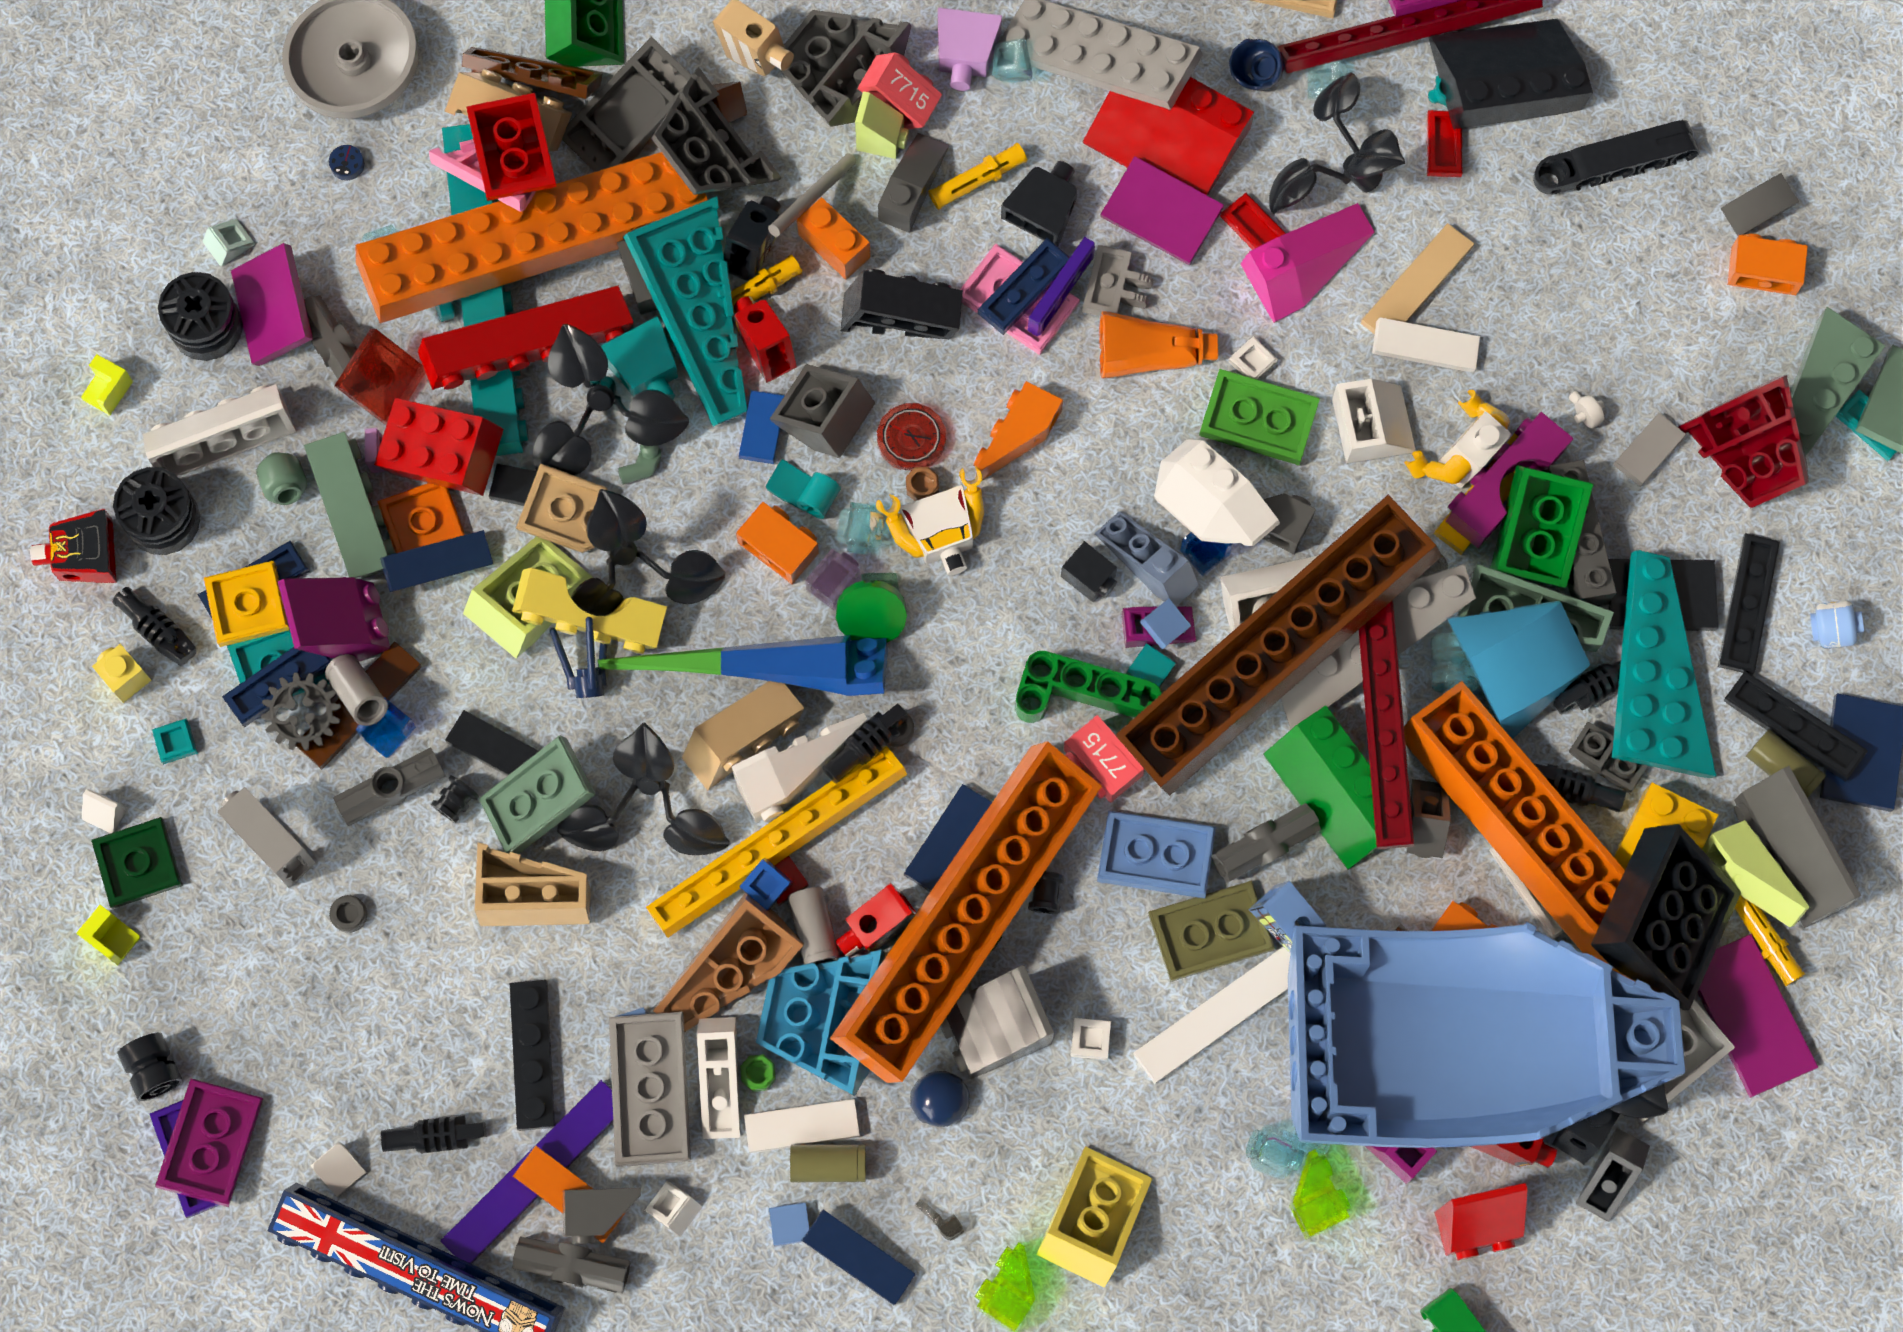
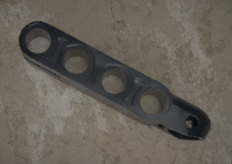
[1533,120,1700,195]

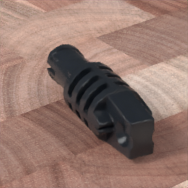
[112,587,196,666]
[1553,660,1621,715]
[823,703,908,784]
[1533,763,1626,813]
[381,1115,487,1154]

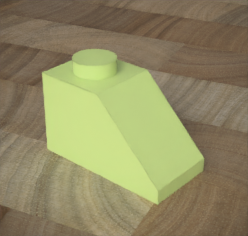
[855,91,909,159]

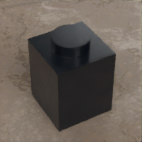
[1060,541,1117,602]

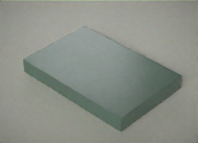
[1855,345,1903,454]
[479,735,596,854]

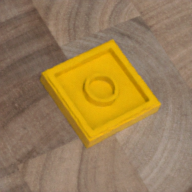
[204,560,290,647]

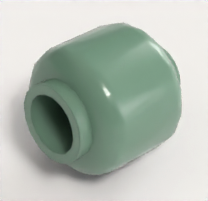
[256,452,307,505]

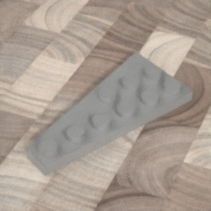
[1281,564,1476,729]

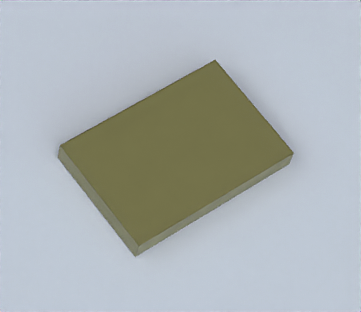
[1148,880,1275,982]

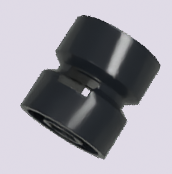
[117,1032,183,1101]

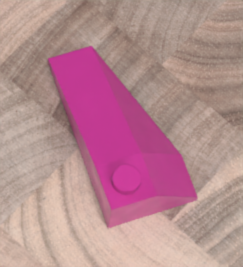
[1240,203,1375,323]

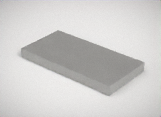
[609,1012,691,1167]

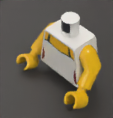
[1404,390,1511,489]
[876,466,985,576]

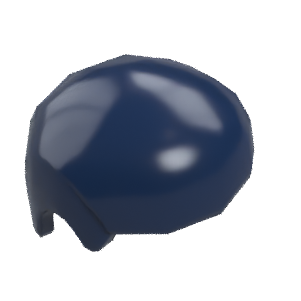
[1229,38,1285,91]
[910,1071,970,1127]

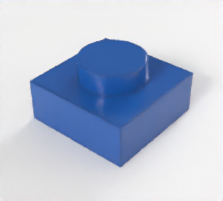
[740,858,793,910]

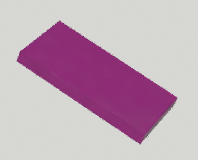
[1697,934,1818,1098]

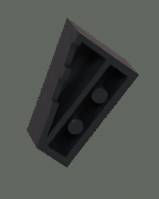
[840,269,963,340]

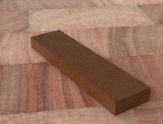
[296,641,422,770]

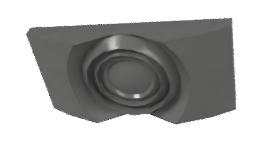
[562,36,692,172]

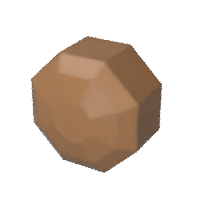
[906,467,939,501]

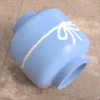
[1810,600,1864,649]

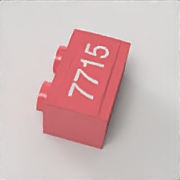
[857,52,942,129]
[1064,715,1145,803]

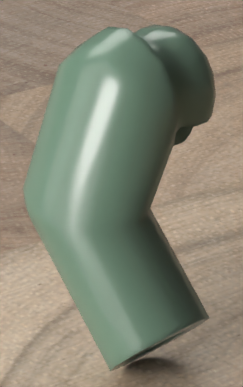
[618,445,661,485]

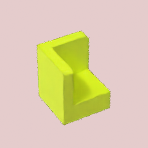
[81,354,133,415]
[76,905,140,966]

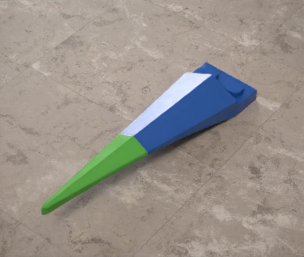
[598,635,888,696]

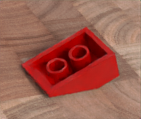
[466,93,557,201]
[1434,1183,1528,1261]

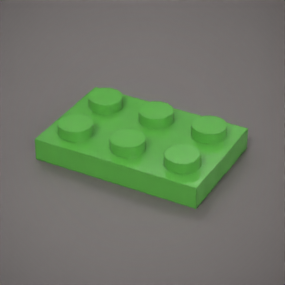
[1199,369,1320,466]

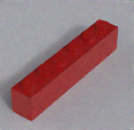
[418,285,634,390]

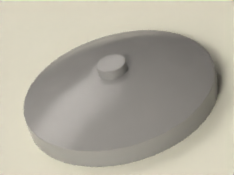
[282,0,419,119]

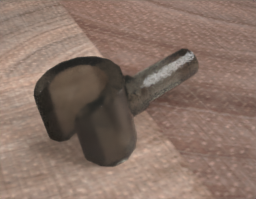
[915,1199,964,1241]

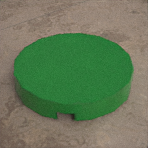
[835,580,907,643]

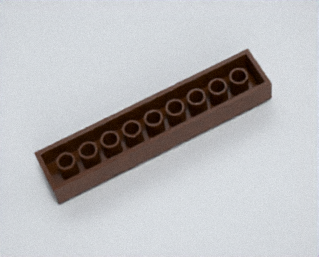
[1115,494,1442,796]

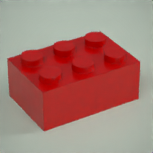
[374,398,504,496]

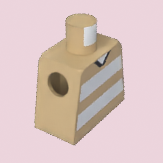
[713,0,794,76]

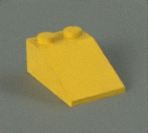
[1613,782,1718,870]

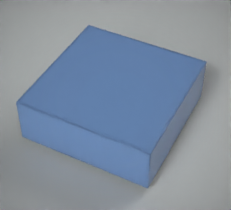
[1140,598,1191,649]
[769,1203,809,1247]

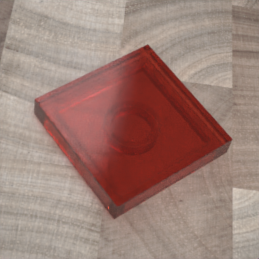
[334,329,426,425]

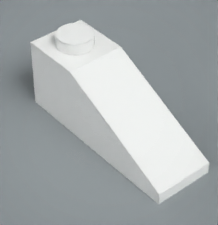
[697,1017,740,1139]

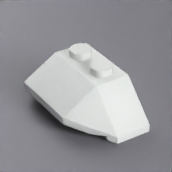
[1154,439,1280,546]

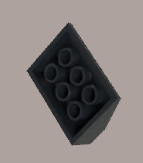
[1429,18,1593,129]
[1591,824,1741,1011]

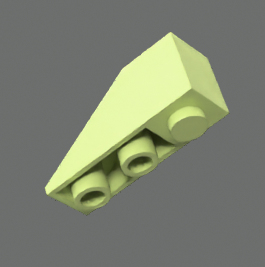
[1702,820,1809,928]

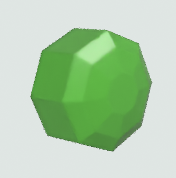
[740,1054,776,1092]

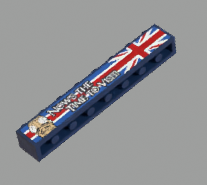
[267,1182,565,1332]

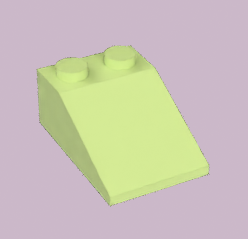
[463,536,593,658]

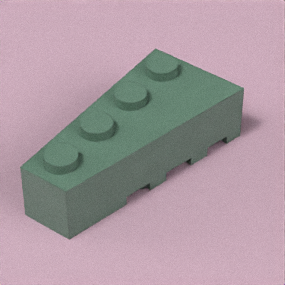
[304,431,396,579]
[1450,564,1614,652]

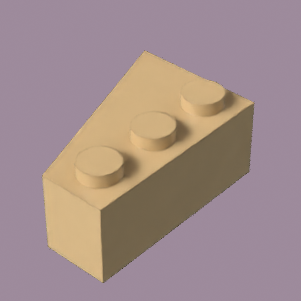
[445,69,572,151]
[682,681,804,791]
[475,842,591,926]

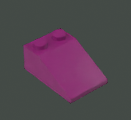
[278,577,391,662]

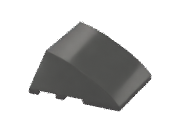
[780,10,911,127]
[651,67,782,195]

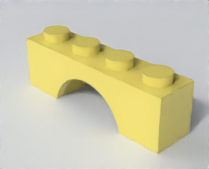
[512,568,667,654]

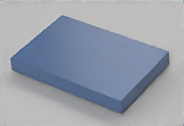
[1097,811,1216,899]

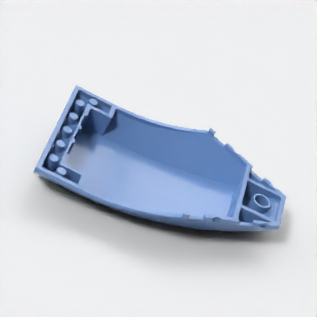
[1288,922,1685,1148]

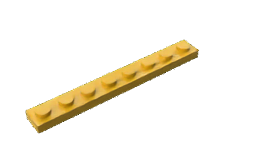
[646,746,907,938]

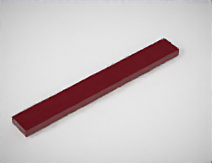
[1277,0,1543,74]
[1359,600,1415,850]

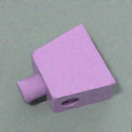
[937,7,1002,91]

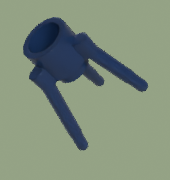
[550,617,608,698]

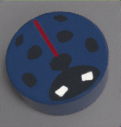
[329,145,365,181]

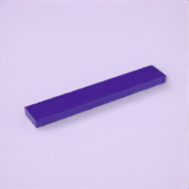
[440,1080,613,1264]

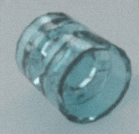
[1431,632,1478,693]

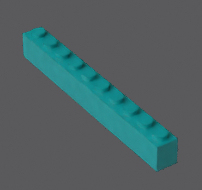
[442,124,529,456]

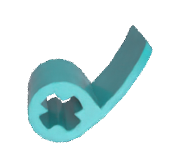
[766,459,841,519]

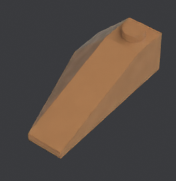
[653,893,804,1032]

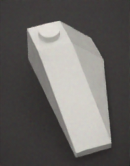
[732,713,867,823]

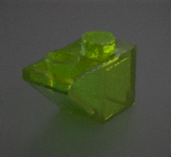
[1289,1149,1351,1240]
[974,1242,1036,1332]

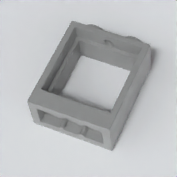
[217,787,316,888]

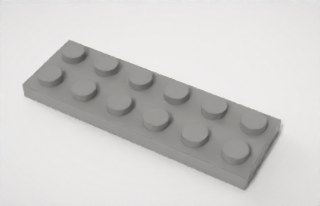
[995,0,1203,110]

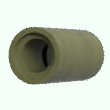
[1745,729,1826,798]
[790,1144,866,1183]

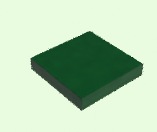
[91,817,183,909]

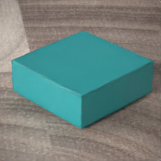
[1126,643,1176,688]
[152,718,198,765]

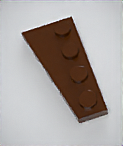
[461,47,603,99]

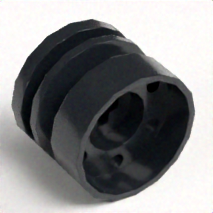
[158,272,243,361]
[113,467,201,555]

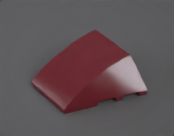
[1678,375,1809,508]

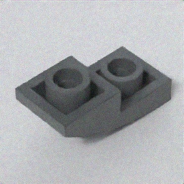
[1721,173,1799,236]
[1569,722,1648,794]

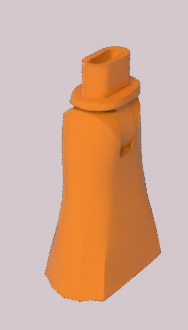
[1099,311,1218,378]

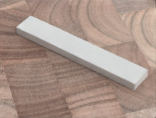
[1133,947,1290,1084]

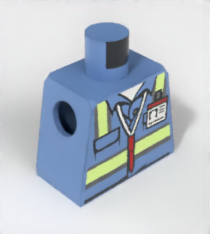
[1248,881,1326,953]

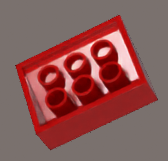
[1083,77,1254,196]

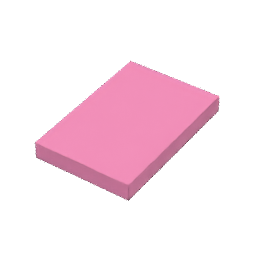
[960,244,1080,355]

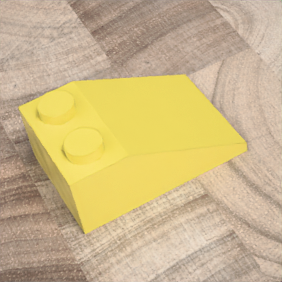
[1036,1146,1152,1287]

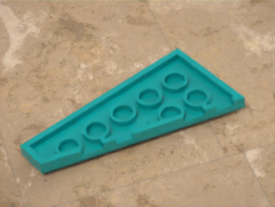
[623,196,747,427]
[1612,550,1716,778]

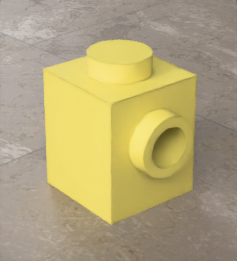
[92,644,152,703]

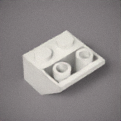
[1332,378,1415,464]

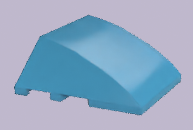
[1446,601,1590,739]
[756,950,884,1096]

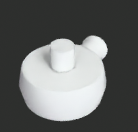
[1569,391,1605,428]

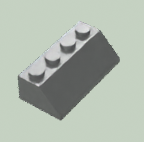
[1734,766,1861,928]

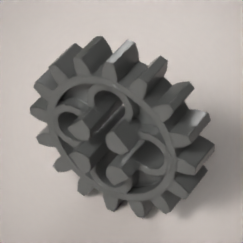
[261,673,341,751]

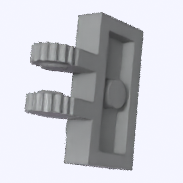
[1082,245,1154,316]

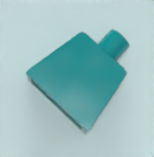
[601,317,678,399]

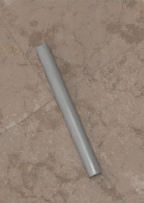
[768,153,856,237]

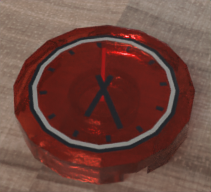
[877,403,946,472]

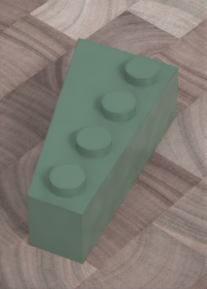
[1790,307,1886,456]

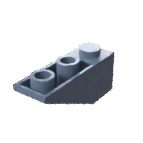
[1094,511,1199,607]

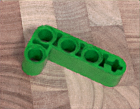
[1015,650,1161,723]

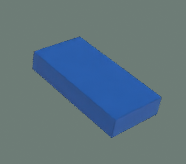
[739,390,784,464]

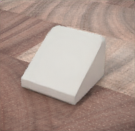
[82,789,126,833]
[311,1142,367,1197]
[644,1181,702,1237]

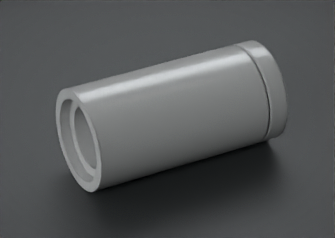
[325,654,388,726]
[787,887,840,965]

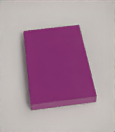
[1100,156,1224,266]
[231,243,313,366]
[155,1078,263,1207]

